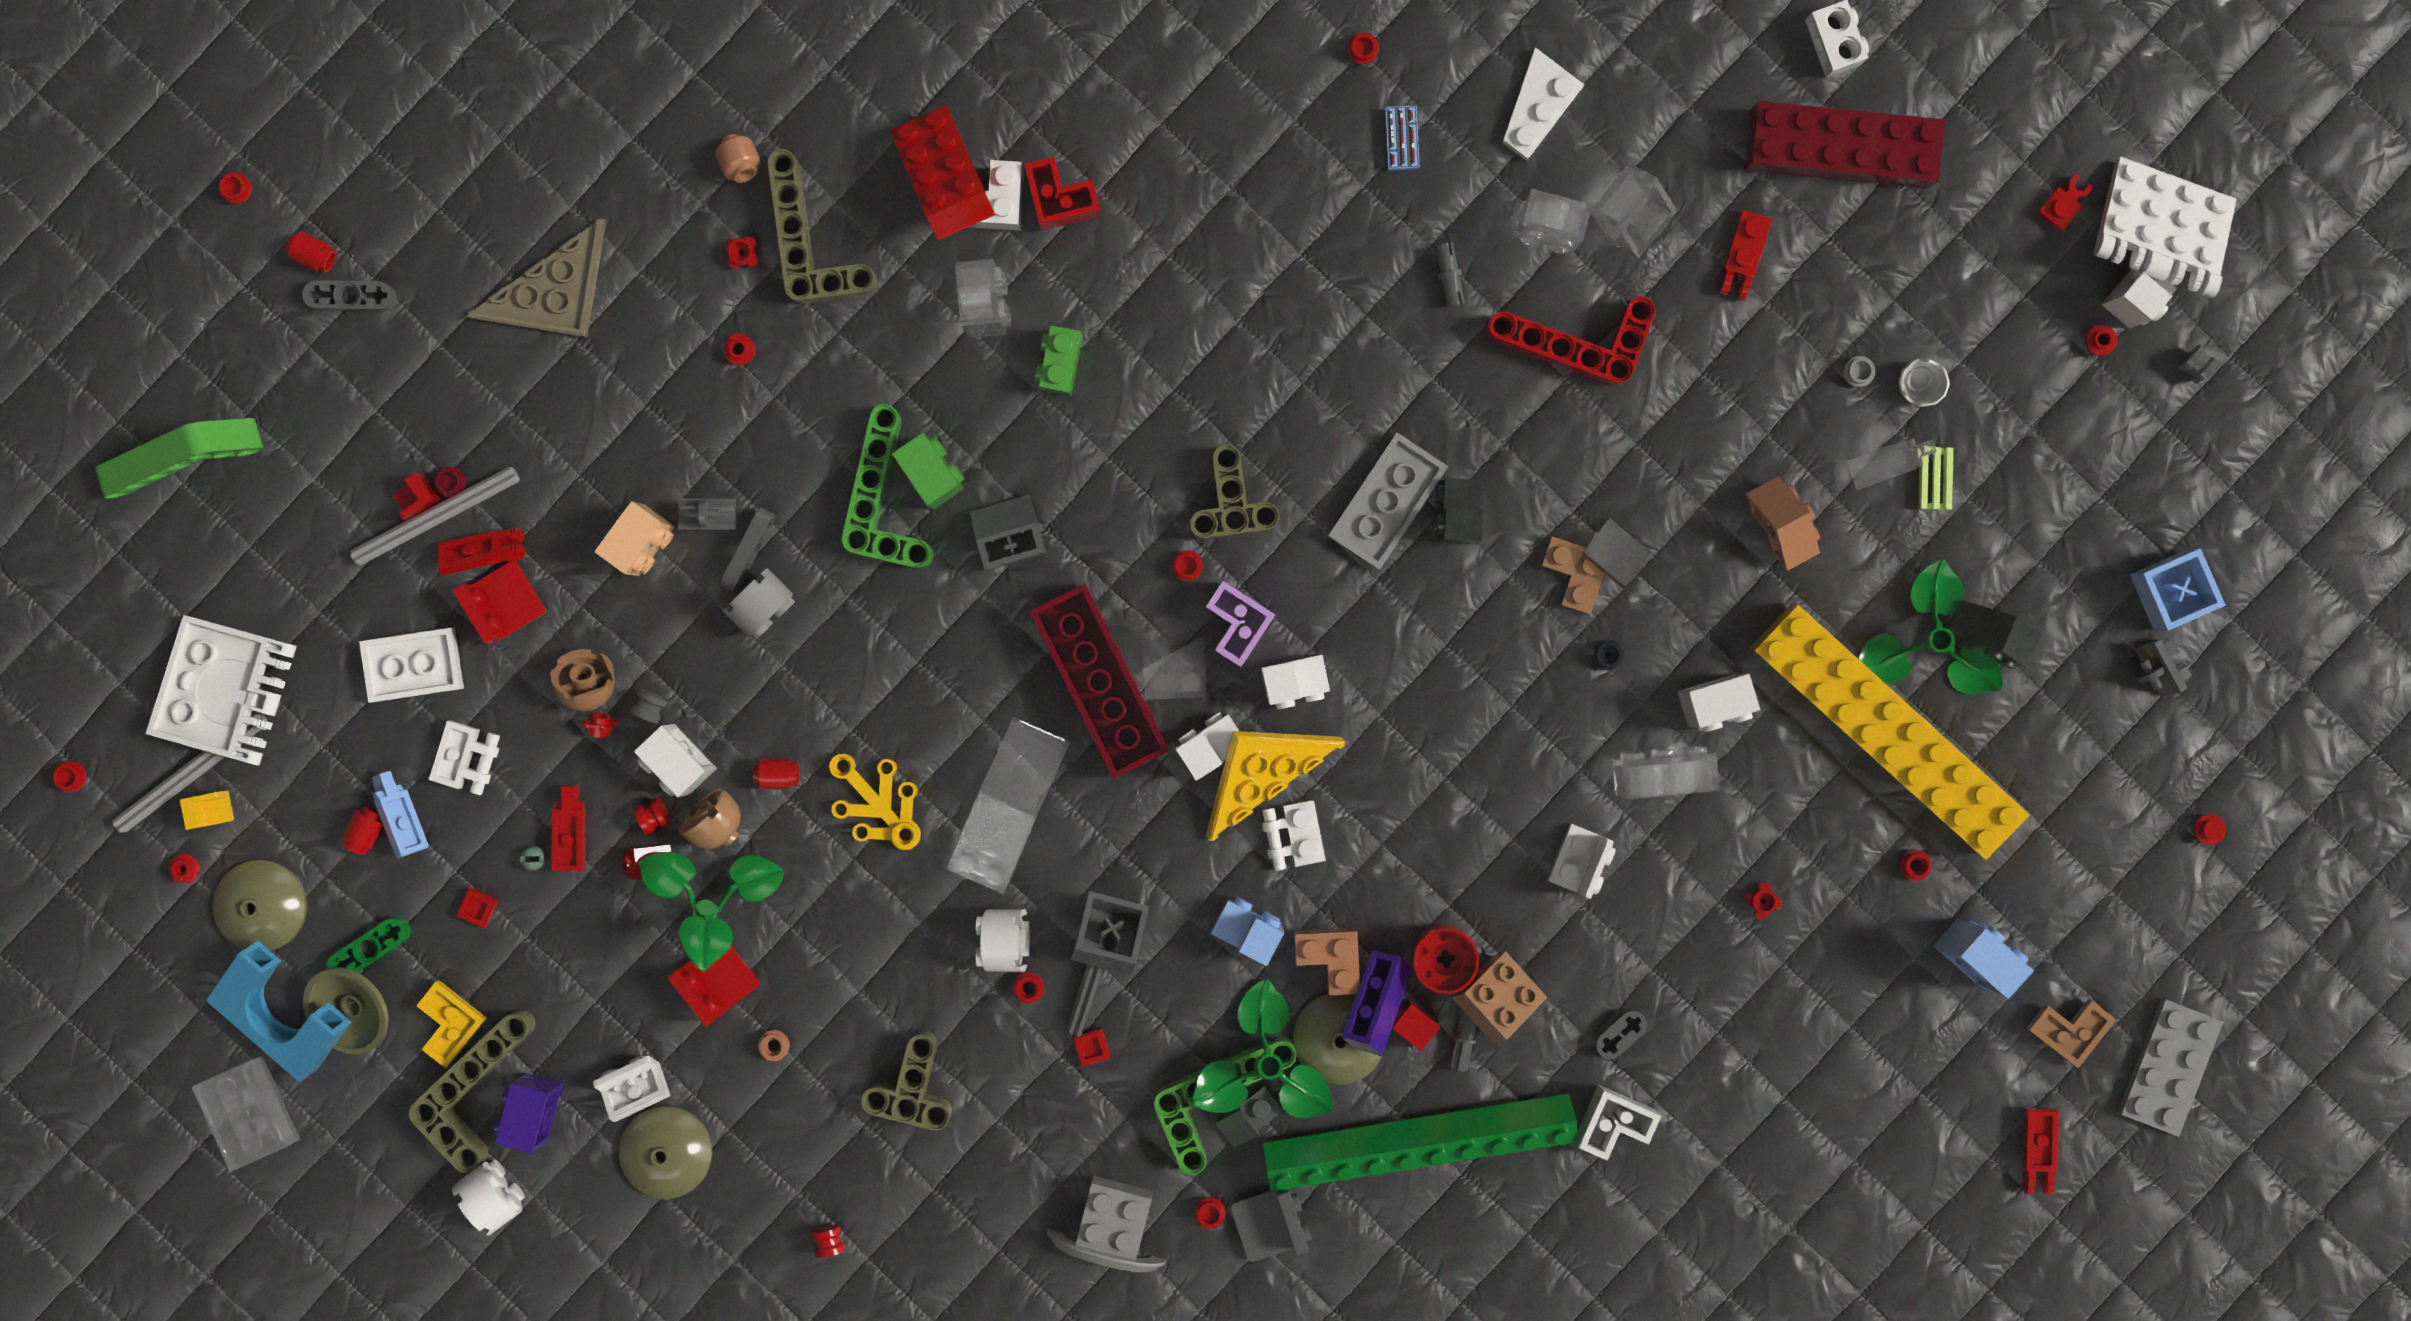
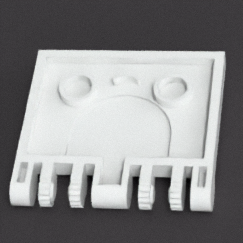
[2094,157,2237,298]
[146,615,297,766]

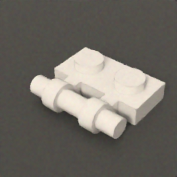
[429,720,500,795]
[1262,800,1326,871]

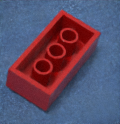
[890,105,995,240]

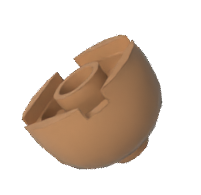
[550,649,615,712]
[678,788,741,850]

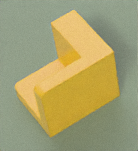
[180,790,234,830]

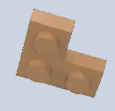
[1541,536,1610,615]
[2026,999,2116,1068]

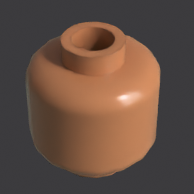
[715,134,761,183]

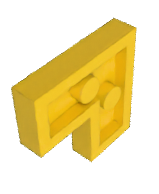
[417,980,487,1068]

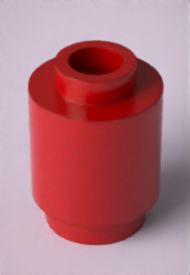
[286,231,337,273]
[753,758,799,789]
[342,806,383,855]

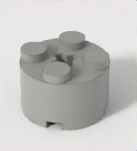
[723,568,795,639]

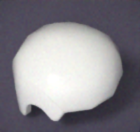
[1898,358,1950,407]

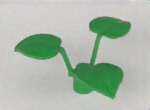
[1858,560,2003,694]
[638,852,784,972]
[1192,979,1333,1118]

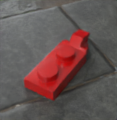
[551,785,586,872]

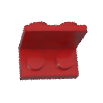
[452,561,547,644]
[667,945,760,1027]

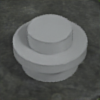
[1843,356,1875,387]

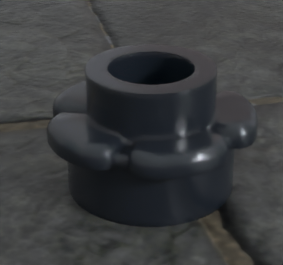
[1593,640,1623,670]

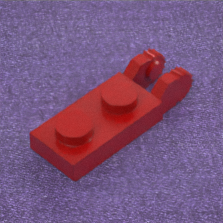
[1719,210,1772,301]
[437,528,526,576]
[2022,1107,2059,1195]

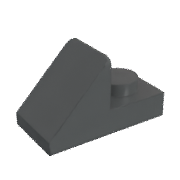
[1215,1085,1283,1148]

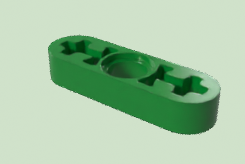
[326,917,411,973]

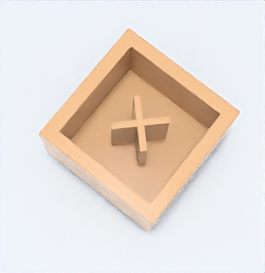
[594,501,675,576]

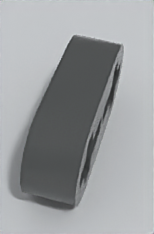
[1594,1009,1647,1059]

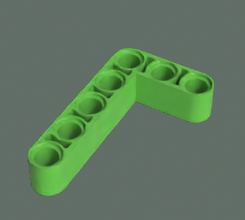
[842,404,934,568]
[94,418,264,499]
[1154,1037,1296,1175]

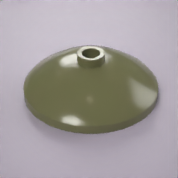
[213,860,307,951]
[303,967,389,1055]
[1293,993,1382,1085]
[619,1105,713,1199]

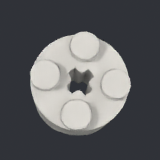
[976,909,1030,972]
[452,1160,525,1236]

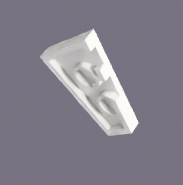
[1502,47,1584,161]

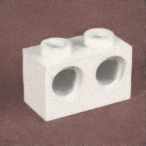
[1805,0,1869,78]

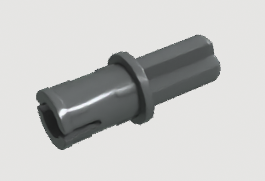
[1449,1008,1476,1072]

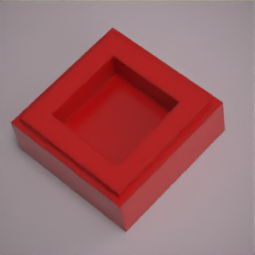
[456,887,499,928]
[1072,1027,1111,1067]

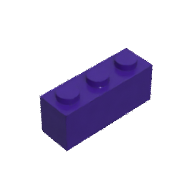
[1342,950,1412,1056]

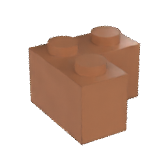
[1746,476,1820,571]
[1294,928,1360,995]

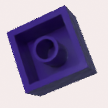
[494,1073,563,1154]

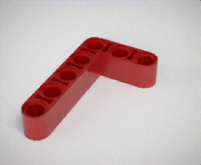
[1486,296,1656,386]

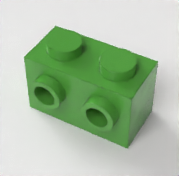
[1035,325,1083,396]

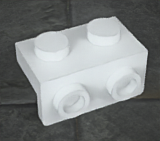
[593,1056,670,1122]

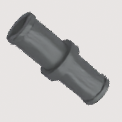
[1434,242,1465,307]

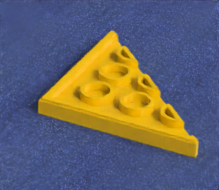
[1206,731,1345,841]

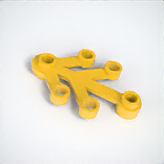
[829,753,921,850]

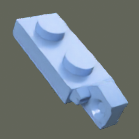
[372,771,429,859]

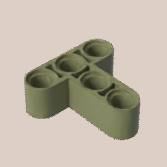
[1190,444,1280,539]
[861,1030,952,1131]

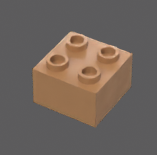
[1452,951,1548,1043]

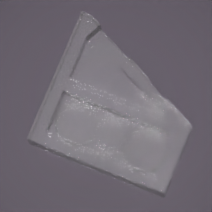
[1144,638,1206,700]

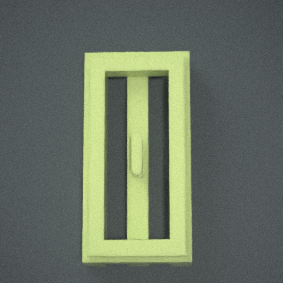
[1918,447,1953,510]

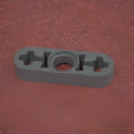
[302,280,397,311]
[720,507,776,594]

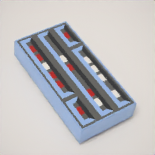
[1385,105,1420,171]

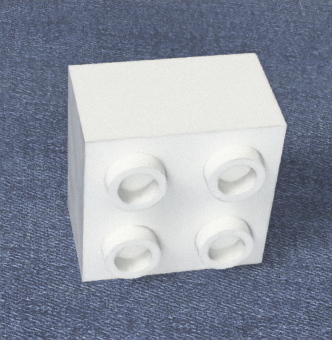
[1677,673,1760,732]
[634,724,717,797]

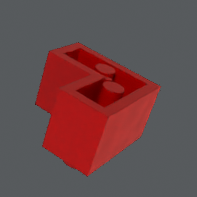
[1024,156,1102,231]

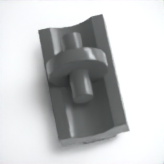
[678,498,736,530]
[2134,638,2192,697]

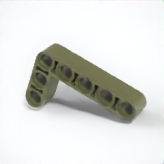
[768,149,878,304]
[409,1010,535,1173]

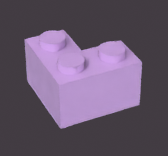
[1206,581,1275,667]

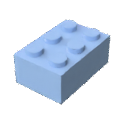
[1933,918,2034,999]

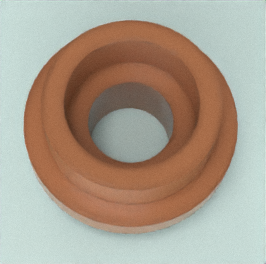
[758,1030,790,1061]

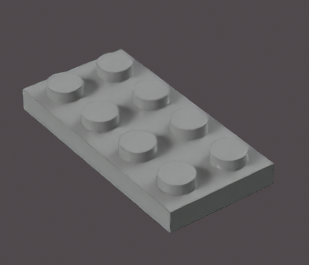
[1328,433,1448,570]
[2117,998,2223,1137]

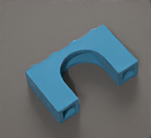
[206,941,352,1083]

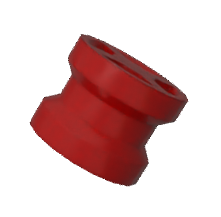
[634,797,671,835]
[810,1224,845,1258]

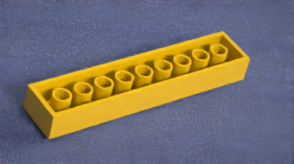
[1750,602,2030,860]

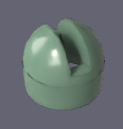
[520,845,547,871]

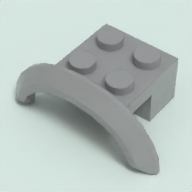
[1047,1176,1166,1272]

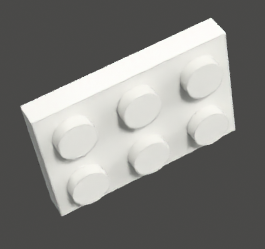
[359,628,464,703]

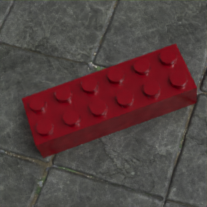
[1745,101,1945,188]
[1029,584,1170,779]

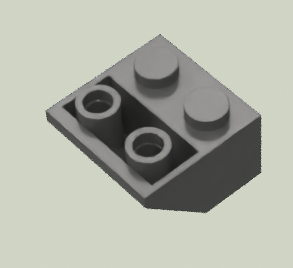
[970,495,1047,571]

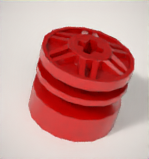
[1413,925,1479,994]

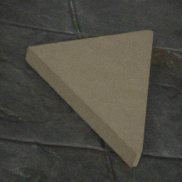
[467,218,606,338]

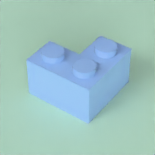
[1211,896,1284,966]

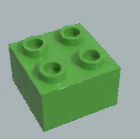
[892,433,964,509]

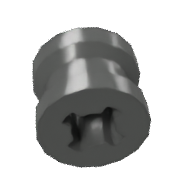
[2177,345,2219,384]
[629,689,668,724]

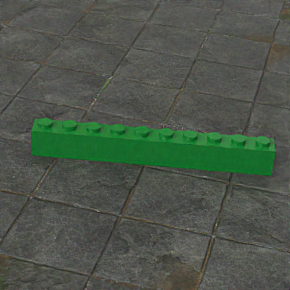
[1263,1093,1578,1192]

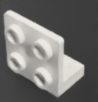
[1547,823,1615,899]

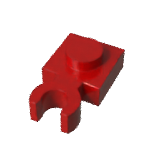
[2036,174,2092,232]

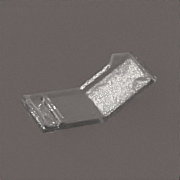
[947,718,1070,894]

